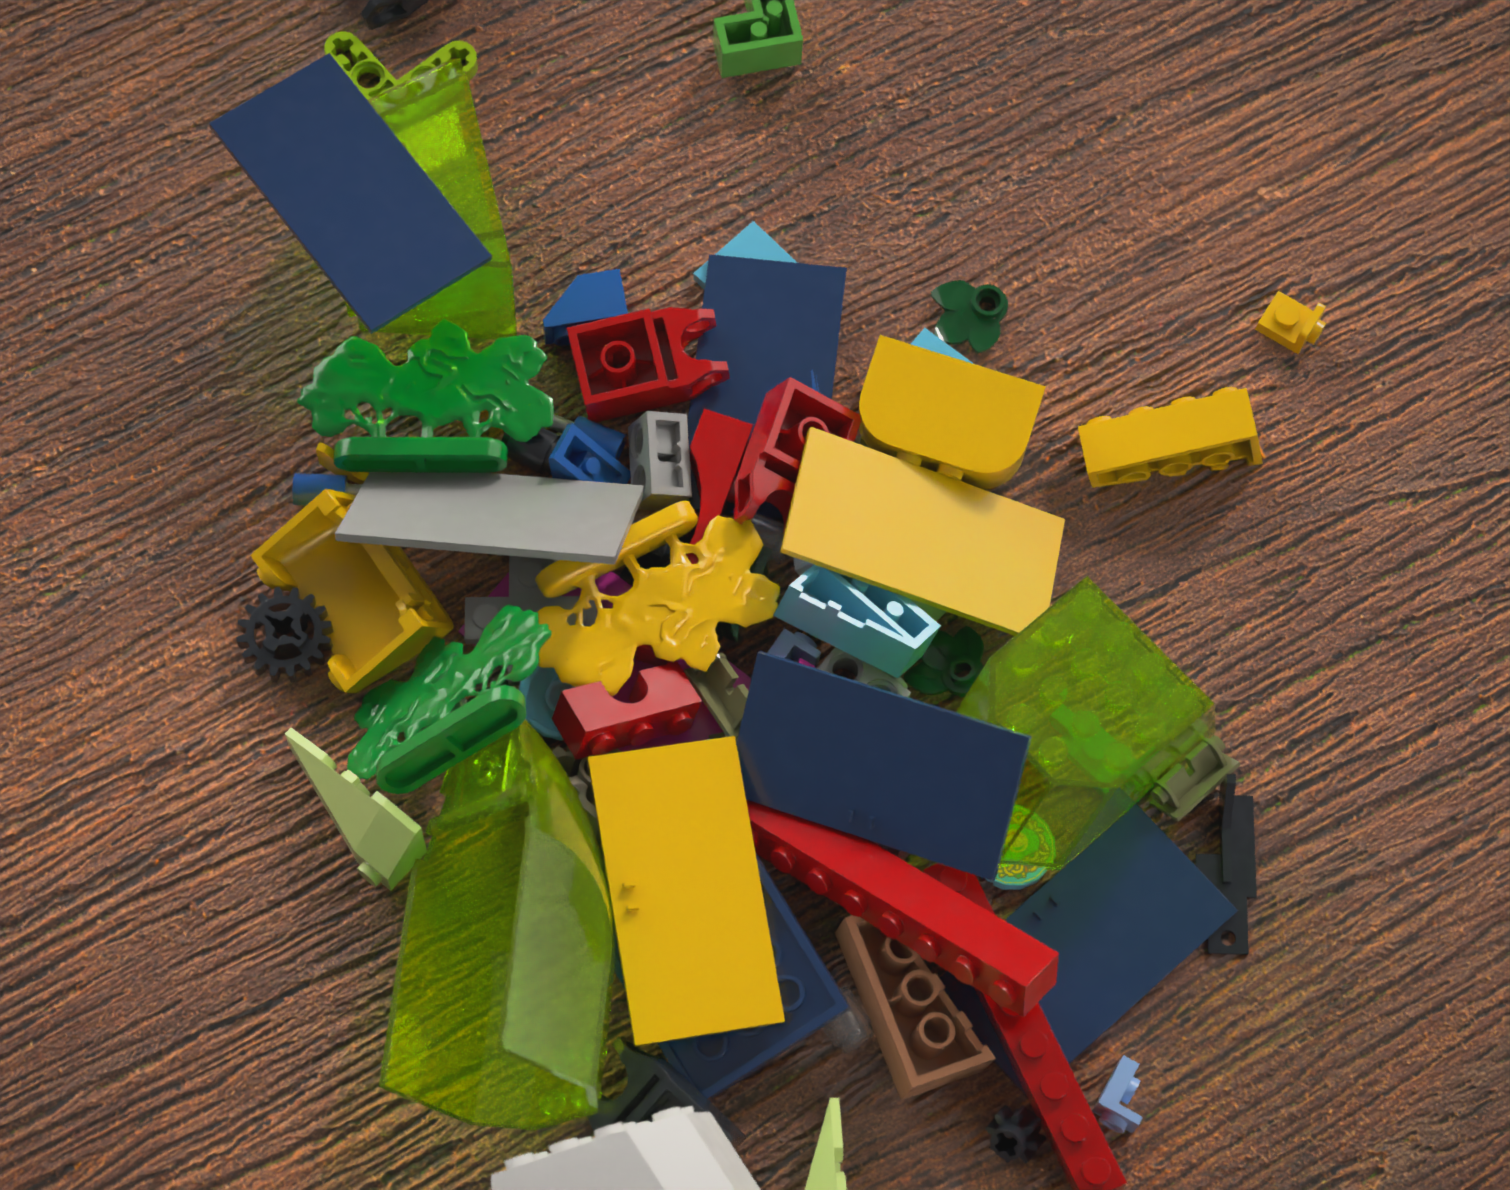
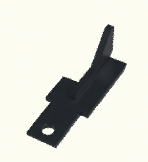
[1195,774,1257,955]

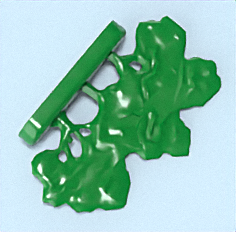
[297,318,554,473]
[347,605,552,794]

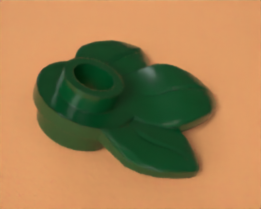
[930,280,1008,354]
[904,626,986,697]

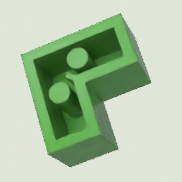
[713,0,803,78]

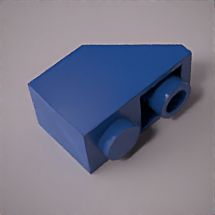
[543,269,628,346]

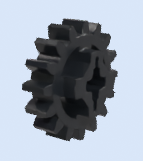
[236,587,333,683]

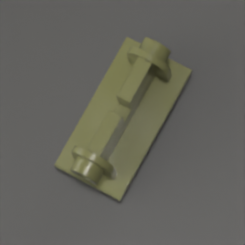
[683,653,749,739]
[1149,735,1241,822]

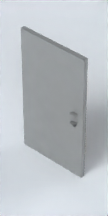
[335,472,644,565]

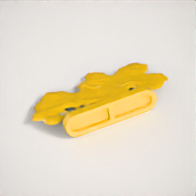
[535,501,780,696]

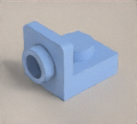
[768,628,821,668]
[1092,1055,1143,1133]

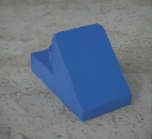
[549,423,631,484]

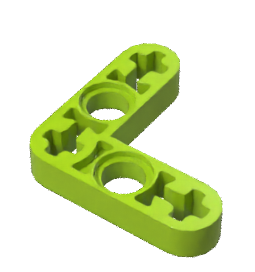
[324,31,478,130]

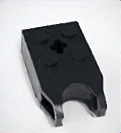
[571,1036,747,1151]

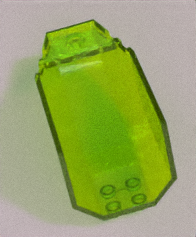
[379,719,615,1130]

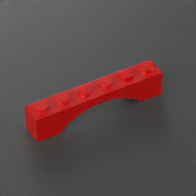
[633,408,753,667]

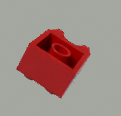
[567,307,730,422]
[734,377,861,534]

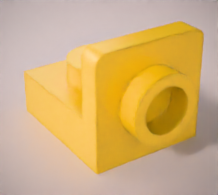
[1255,291,1326,355]

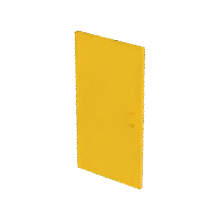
[780,427,1065,645]
[587,736,785,1046]

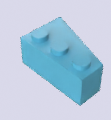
[773,565,941,678]

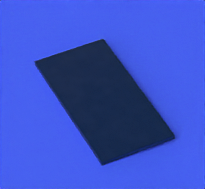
[209,53,492,334]
[687,254,847,521]
[736,651,1032,881]
[939,804,1238,1099]

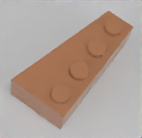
[835,915,996,1100]

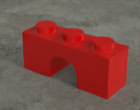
[552,661,702,760]

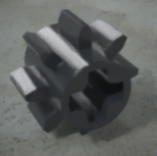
[985,1105,1046,1164]

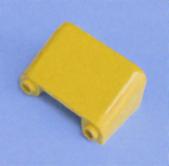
[250,488,454,693]

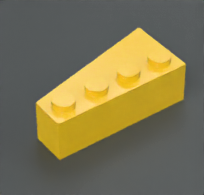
[1078,387,1263,488]

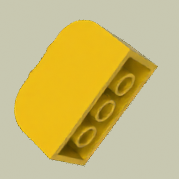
[859,335,1046,489]

